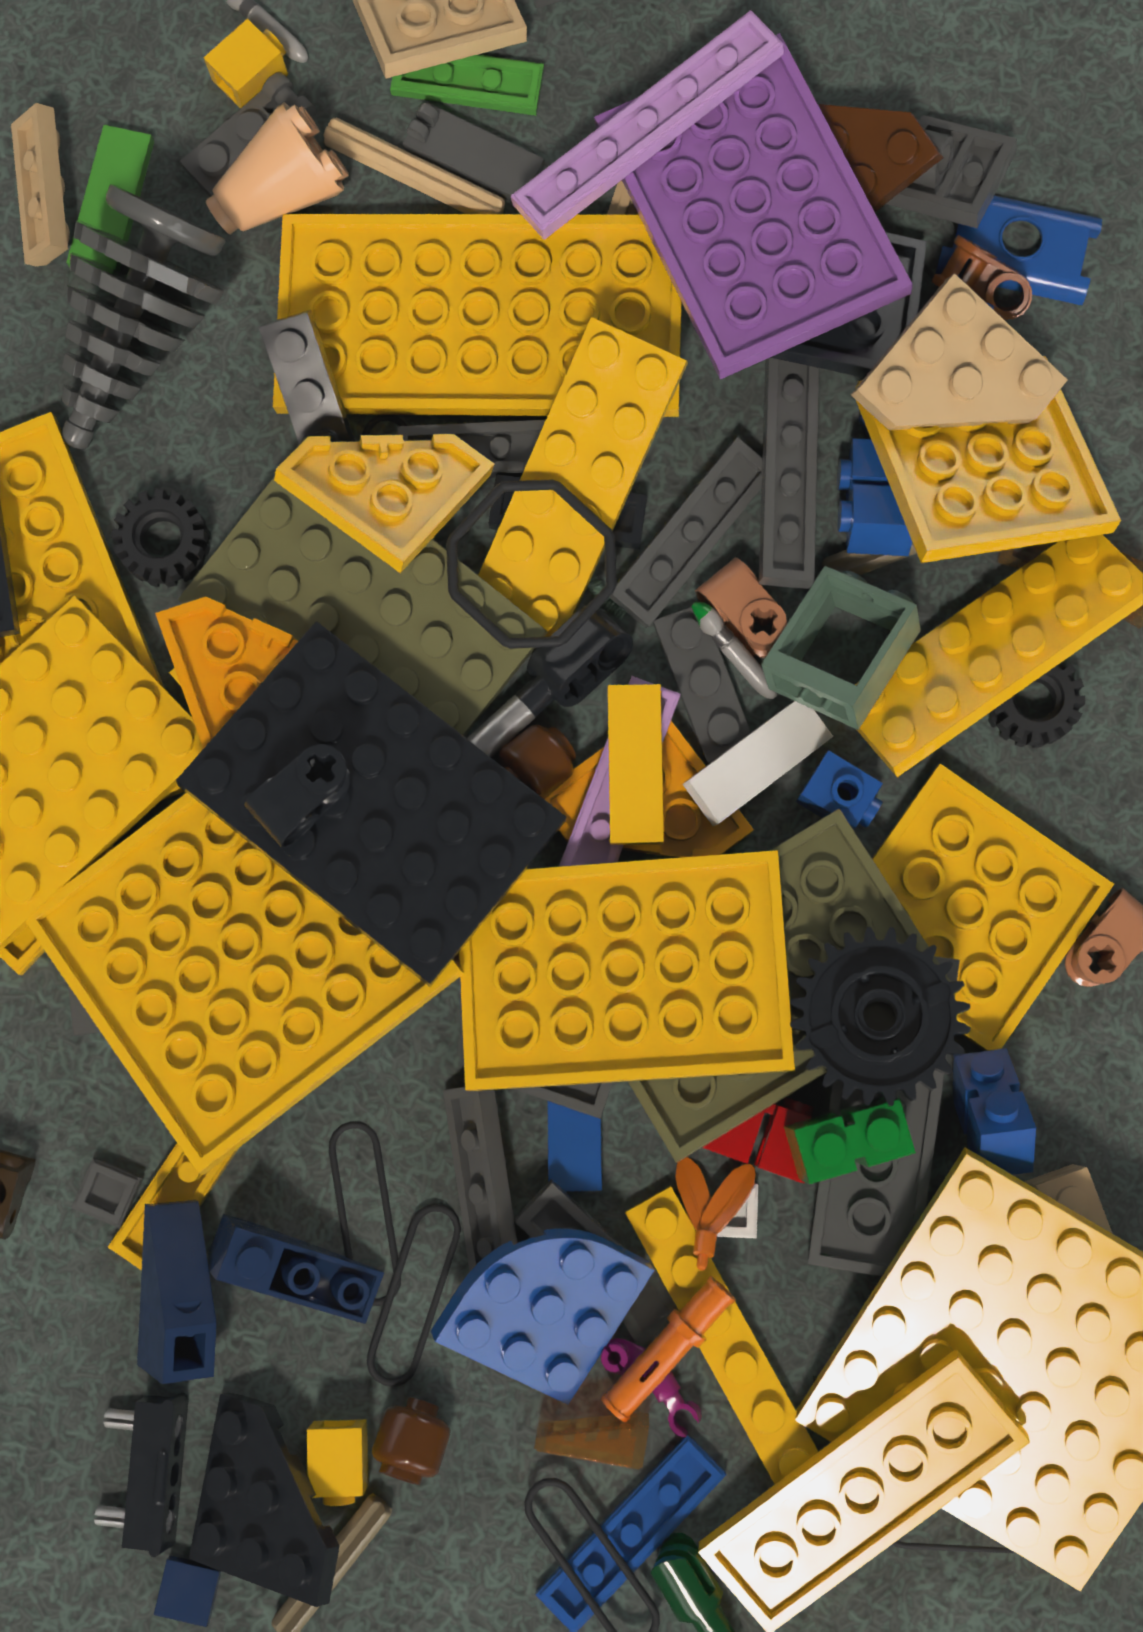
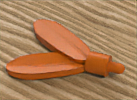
[675,1157,756,1271]

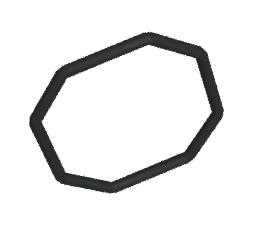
[446,479,617,649]

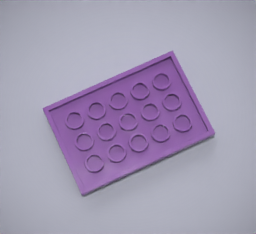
[594,33,912,380]

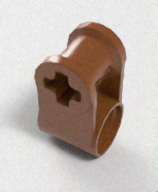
[931,235,1032,320]

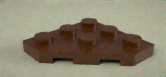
[818,104,944,212]

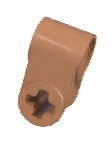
[695,557,787,658]
[1064,888,1143,987]

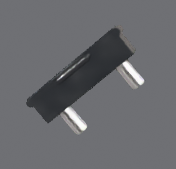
[94,1393,189,1557]

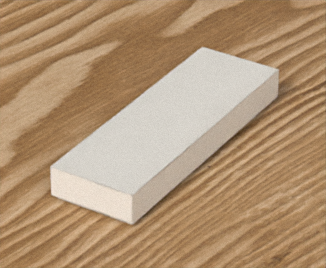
[682,701,833,826]

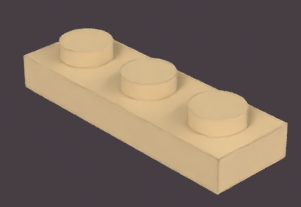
[11,103,70,266]

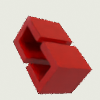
[703,1097,815,1184]

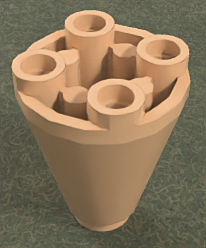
[206,102,349,235]

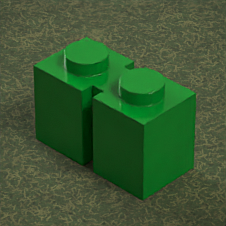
[784,1097,916,1185]

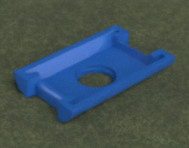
[936,195,1102,305]

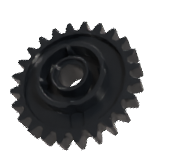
[790,927,971,1107]

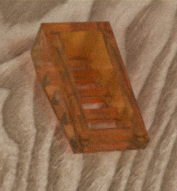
[534,1412,649,1470]

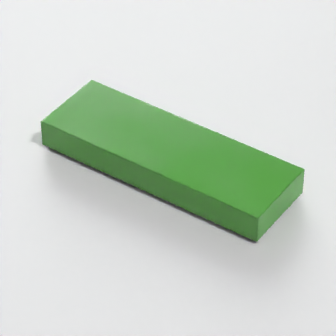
[390,55,544,116]
[66,125,155,271]

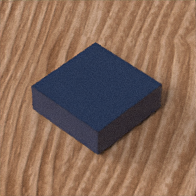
[154,1556,222,1627]

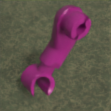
[600,1338,702,1437]

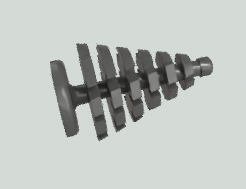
[61,184,226,449]

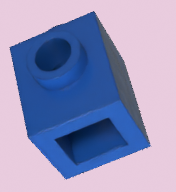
[796,750,883,830]

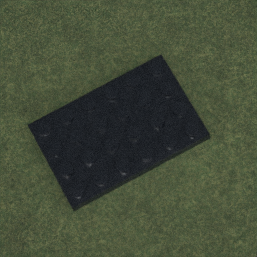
[176,621,567,987]

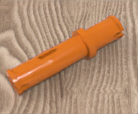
[601,1276,736,1423]

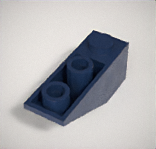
[137,1200,217,1384]
[207,1214,384,1324]

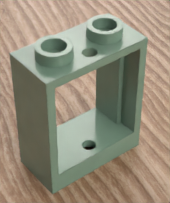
[761,566,921,730]

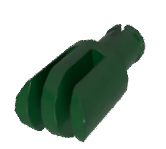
[651,1533,735,1632]

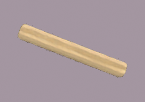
[323,118,505,214]

